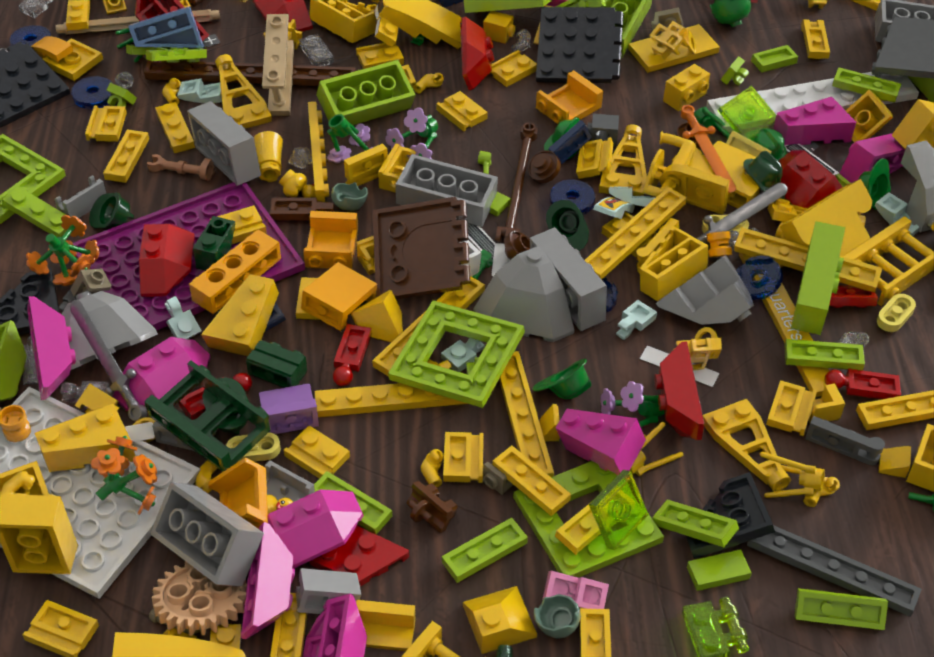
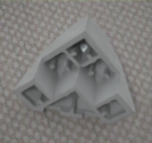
[901,140,934,233]
[473,246,574,342]
[656,255,754,325]
[61,291,158,369]

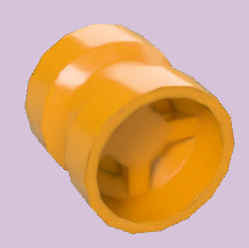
[706,231,732,258]
[0,405,31,442]

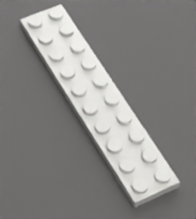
[706,72,919,133]

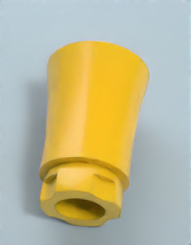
[254,131,283,182]

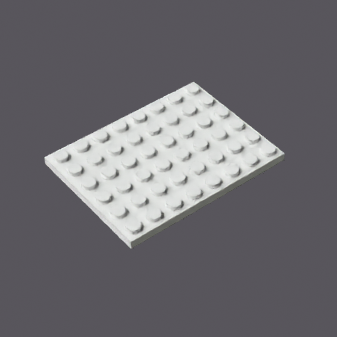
[0,387,200,599]

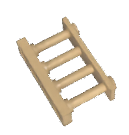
[262,14,294,116]

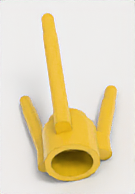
[628,422,683,476]
[760,452,825,498]

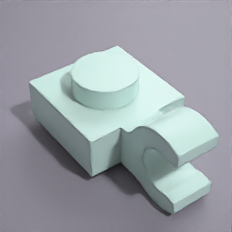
[165,296,201,339]
[616,300,657,340]
[441,338,485,372]

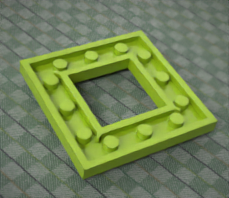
[0,134,66,224]
[388,301,525,408]
[513,461,664,578]

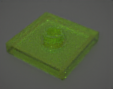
[718,86,776,140]
[589,470,648,550]

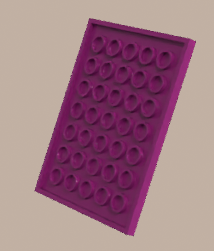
[73,182,305,330]

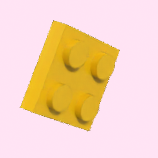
[43,38,103,81]

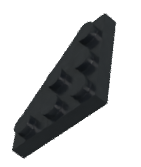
[0,268,60,335]
[686,472,775,559]

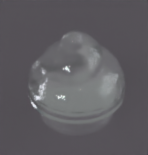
[288,146,312,169]

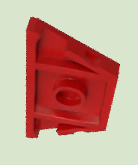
[309,526,409,587]

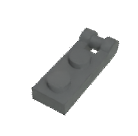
[805,416,885,465]

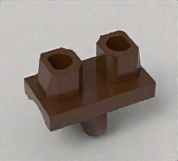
[406,481,458,533]

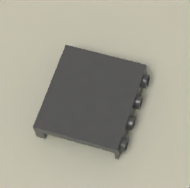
[872,17,934,79]

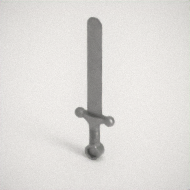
[696,183,788,243]
[70,300,147,421]

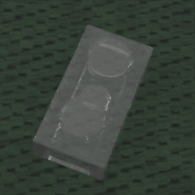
[299,34,334,66]

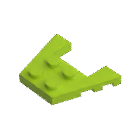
[126,45,207,62]

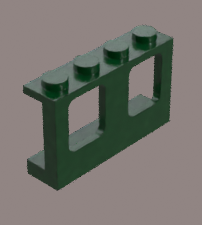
[144,360,271,472]

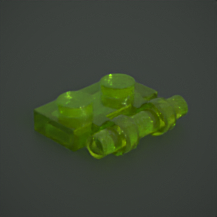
[682,597,749,657]

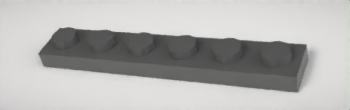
[747,525,922,617]

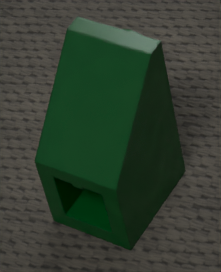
[193,216,236,271]

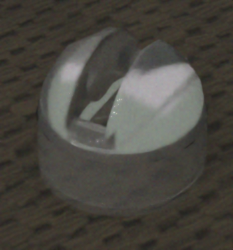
[115,72,134,89]

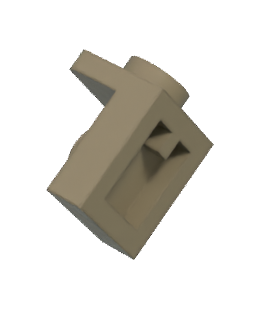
[651,7,683,36]
[70,268,112,297]
[483,462,513,495]

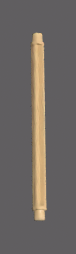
[56,9,220,35]

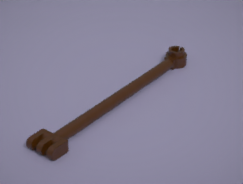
[495,122,538,243]

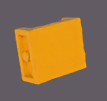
[536,70,603,124]
[304,211,358,269]
[301,262,377,331]
[208,458,268,528]

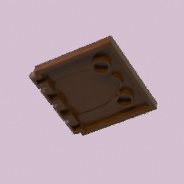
[373,196,471,299]

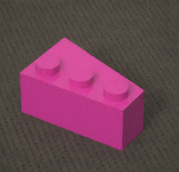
[773,96,856,145]
[839,133,906,183]
[556,409,646,481]

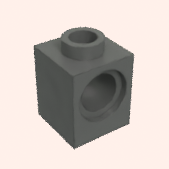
[587,113,619,146]

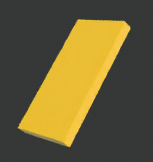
[628,24,720,73]

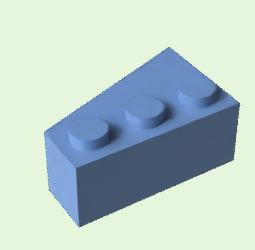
[128,6,204,48]

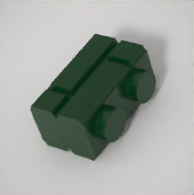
[246,340,307,388]

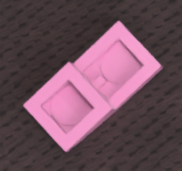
[542,571,609,609]

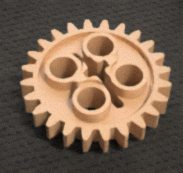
[152,561,247,636]

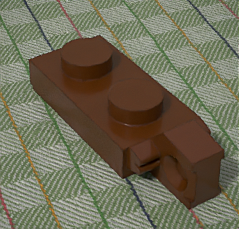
[269,198,335,220]

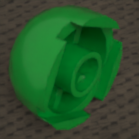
[710,0,751,27]

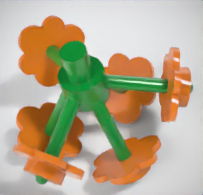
[26,215,99,286]
[91,436,157,515]

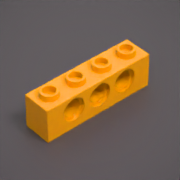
[189,229,281,314]

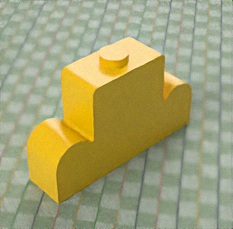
[671,141,761,208]
[779,179,872,256]

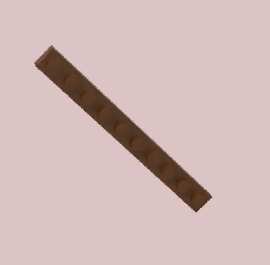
[144,60,356,86]

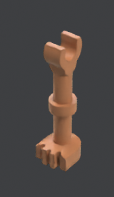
[147,154,215,181]

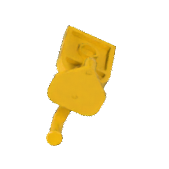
[643,131,729,215]

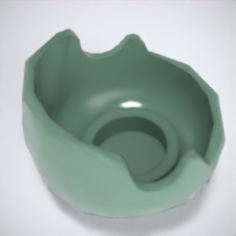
[331,182,368,212]
[534,594,581,639]

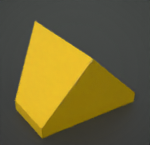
[350,290,403,343]

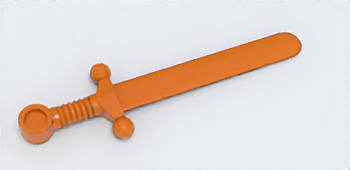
[681,105,736,192]

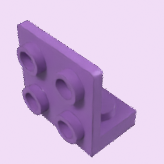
[259,384,319,434]

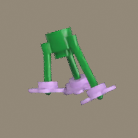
[385,107,438,159]
[327,114,373,163]
[600,381,664,427]

